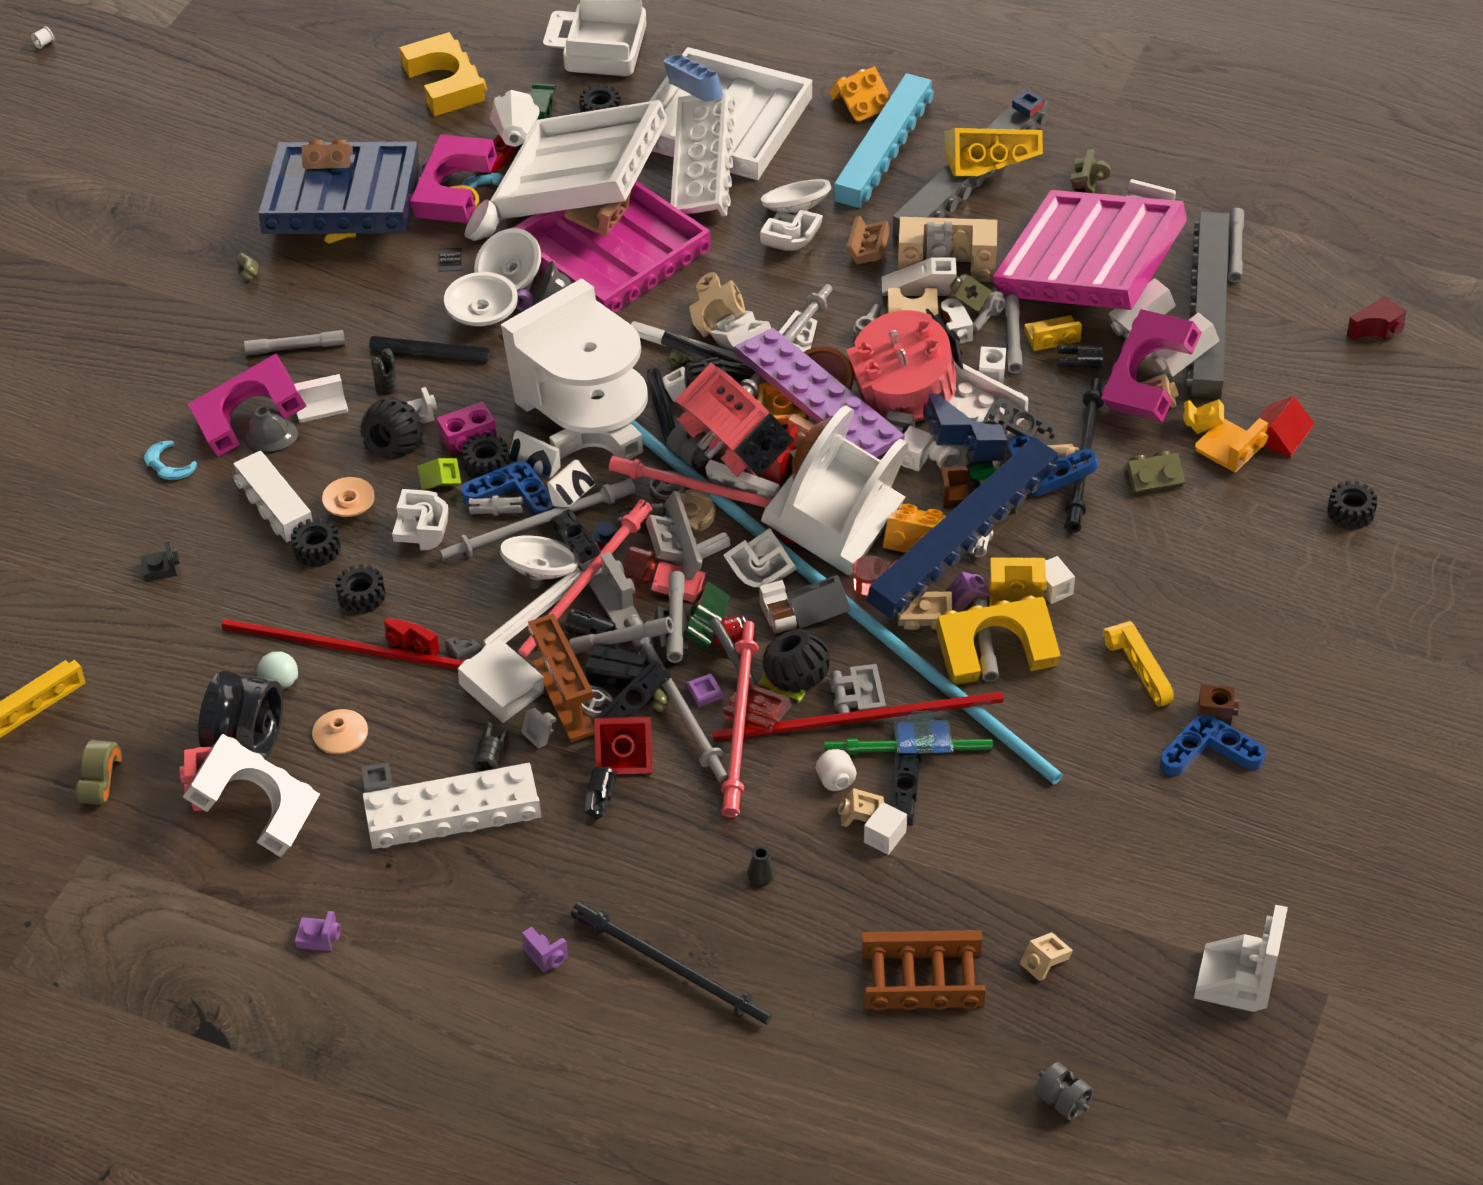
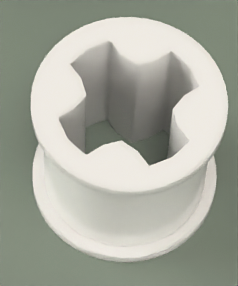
[31,26,54,49]

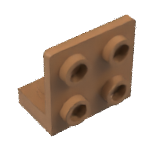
[565,191,631,237]

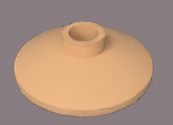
[322,477,375,517]
[312,709,368,755]

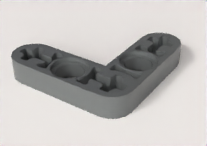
[966,399,1059,463]

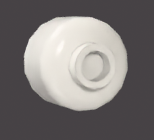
[816,749,857,791]

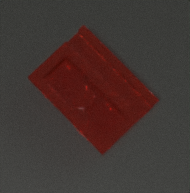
[722,684,791,733]

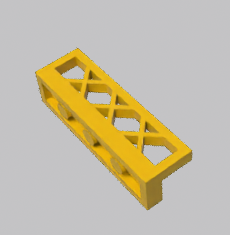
[0,660,86,738]

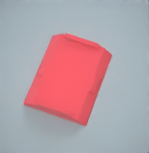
[651,559,705,603]

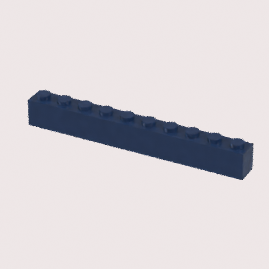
[866,437,1059,620]

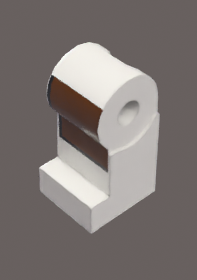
[940,298,973,344]
[759,580,797,634]

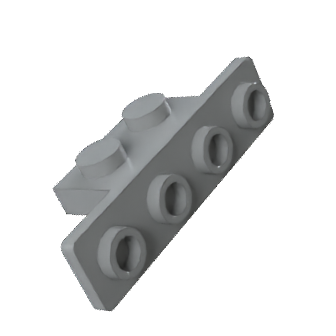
[646,491,702,580]
[578,552,643,630]

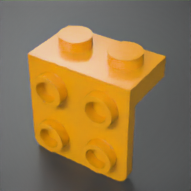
[829,66,891,122]
[1195,418,1268,473]
[883,504,946,553]

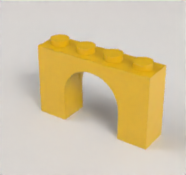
[399,32,487,116]
[935,596,1061,685]

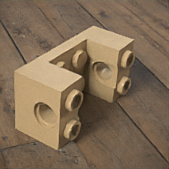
[898,217,997,282]

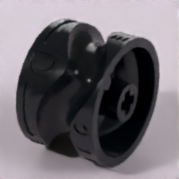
[198,670,283,760]

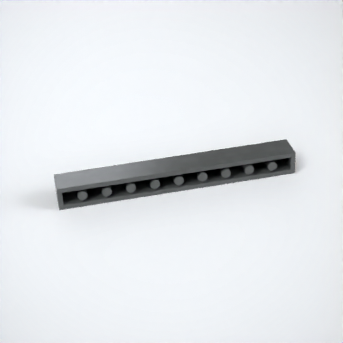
[892,101,1049,237]
[1186,212,1229,399]

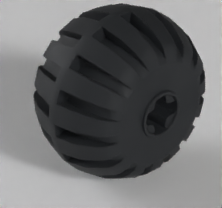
[360,398,423,458]
[763,629,830,693]

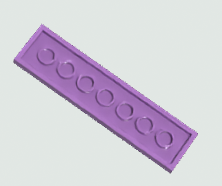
[734,328,905,457]

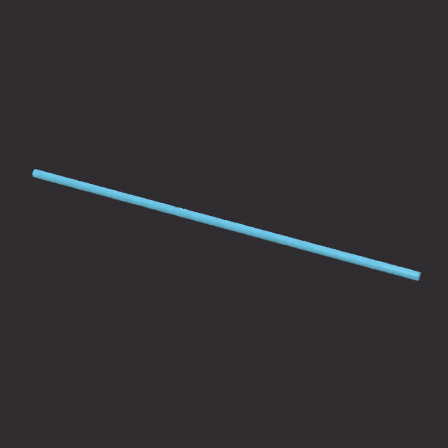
[630,420,1063,784]

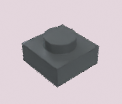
[361,762,393,793]

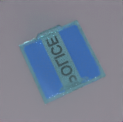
[894,711,954,753]

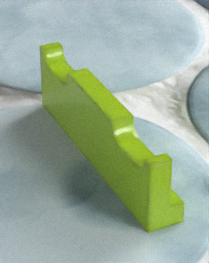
[758,673,806,703]

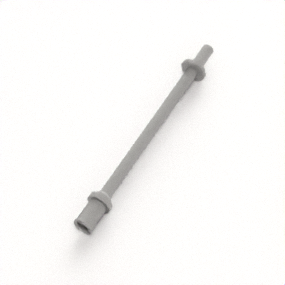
[740,284,833,397]
[439,478,636,560]
[623,614,728,783]

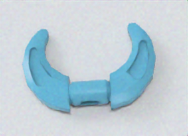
[461,173,504,189]
[144,441,197,480]

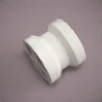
[927,441,960,468]

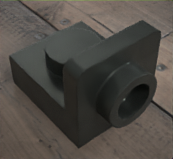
[140,540,180,582]

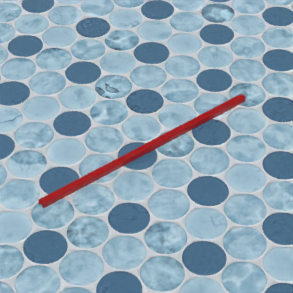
[221,619,464,670]
[713,692,1004,741]

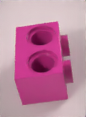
[436,401,497,455]

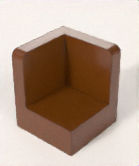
[940,466,969,508]

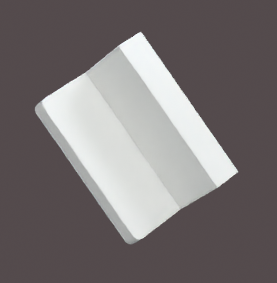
[294,374,348,423]

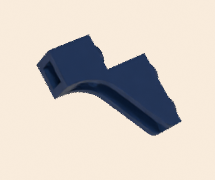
[923,394,1007,461]

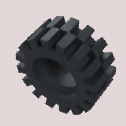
[579,84,621,113]
[462,433,510,479]
[1327,481,1378,529]
[291,518,341,567]
[335,564,386,614]

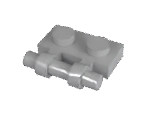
[830,664,886,714]

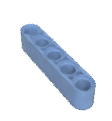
[664,55,723,101]

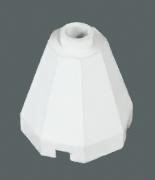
[490,90,539,147]

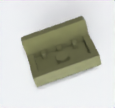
[1124,451,1185,493]

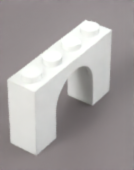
[1108,278,1220,377]
[183,734,320,857]

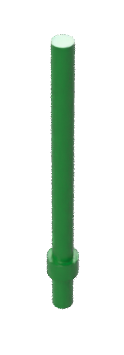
[824,738,993,755]

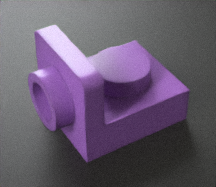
[945,572,990,612]
[295,911,340,952]
[522,927,568,973]

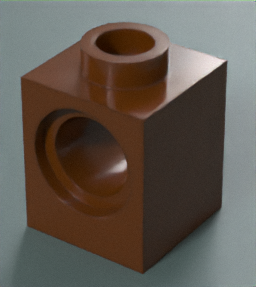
[1198,684,1239,726]

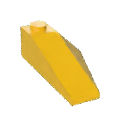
[944,128,1043,177]

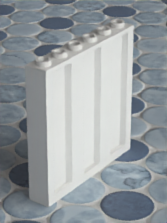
[650,47,812,180]
[491,100,668,220]

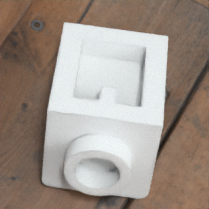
[407,387,437,424]

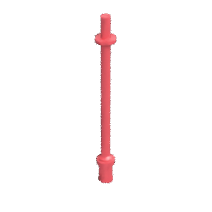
[609,455,772,508]
[518,500,652,657]
[721,621,759,817]

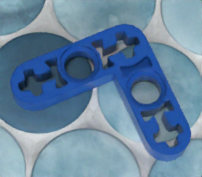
[1009,434,1099,496]
[462,461,555,516]
[1160,715,1266,776]

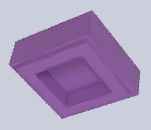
[686,673,723,707]

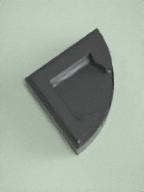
[445,637,482,661]

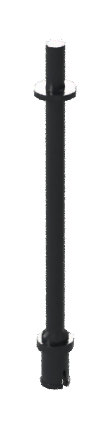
[1064,378,1104,533]
[571,901,773,1025]

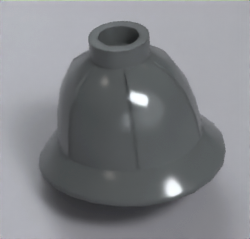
[534,261,572,305]
[244,405,298,452]

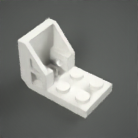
[1194,905,1288,1012]

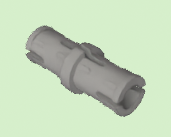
[469,495,523,516]

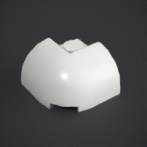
[760,210,823,251]
[710,311,771,351]
[392,489,448,550]
[724,528,797,588]

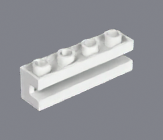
[233,451,313,542]

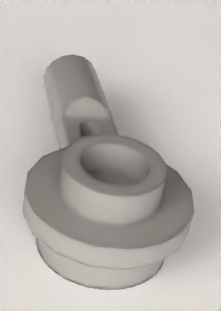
[973,291,1006,332]
[853,304,882,336]

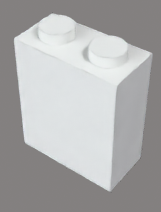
[458,638,544,723]

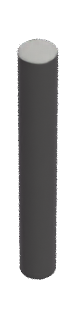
[709,617,759,692]

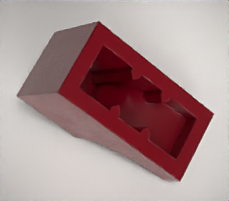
[1347,296,1407,340]

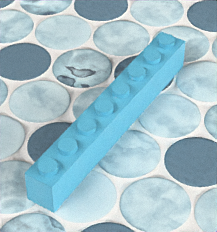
[834,73,934,209]

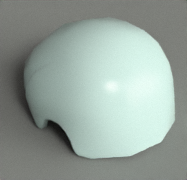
[256,651,298,691]

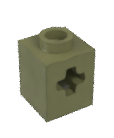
[949,274,992,312]

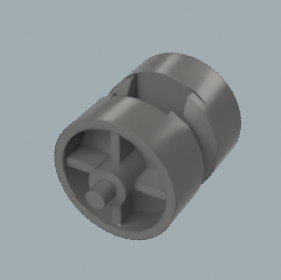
[667,424,711,469]
[1035,1062,1094,1121]

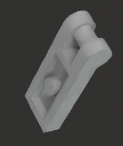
[926,221,952,259]

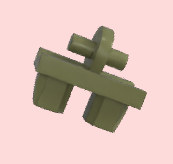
[1070,149,1111,193]

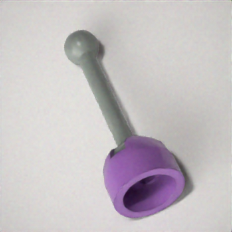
[516,269,539,311]

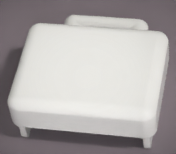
[543,0,646,76]

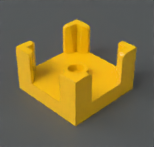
[988,558,1046,607]

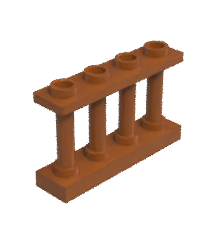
[528,613,595,742]
[862,930,986,1010]

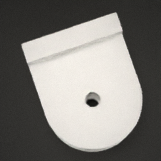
[501,278,648,434]
[761,405,908,576]

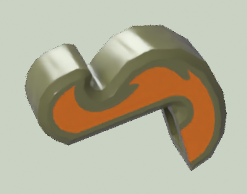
[75,740,122,805]

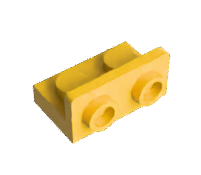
[1024,315,1082,351]

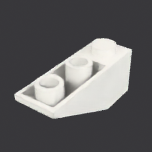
[882,258,956,296]

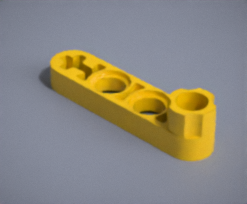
[1103,621,1174,707]

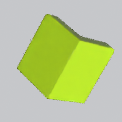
[417,458,461,490]

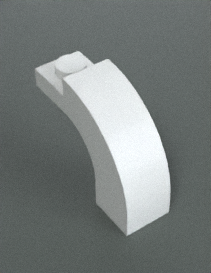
[550,423,643,460]

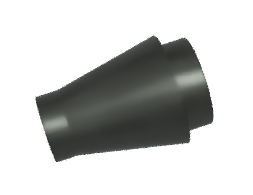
[747,846,776,887]

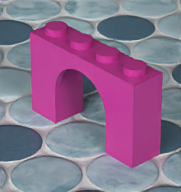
[410,135,497,223]
[1101,309,1202,422]
[188,354,307,457]

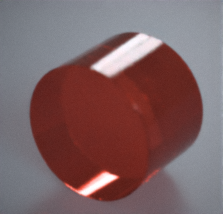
[622,545,657,584]
[853,555,886,596]

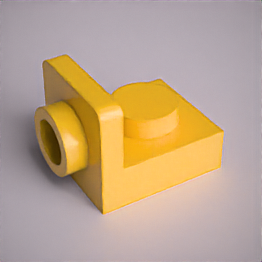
[1182,399,1224,434]

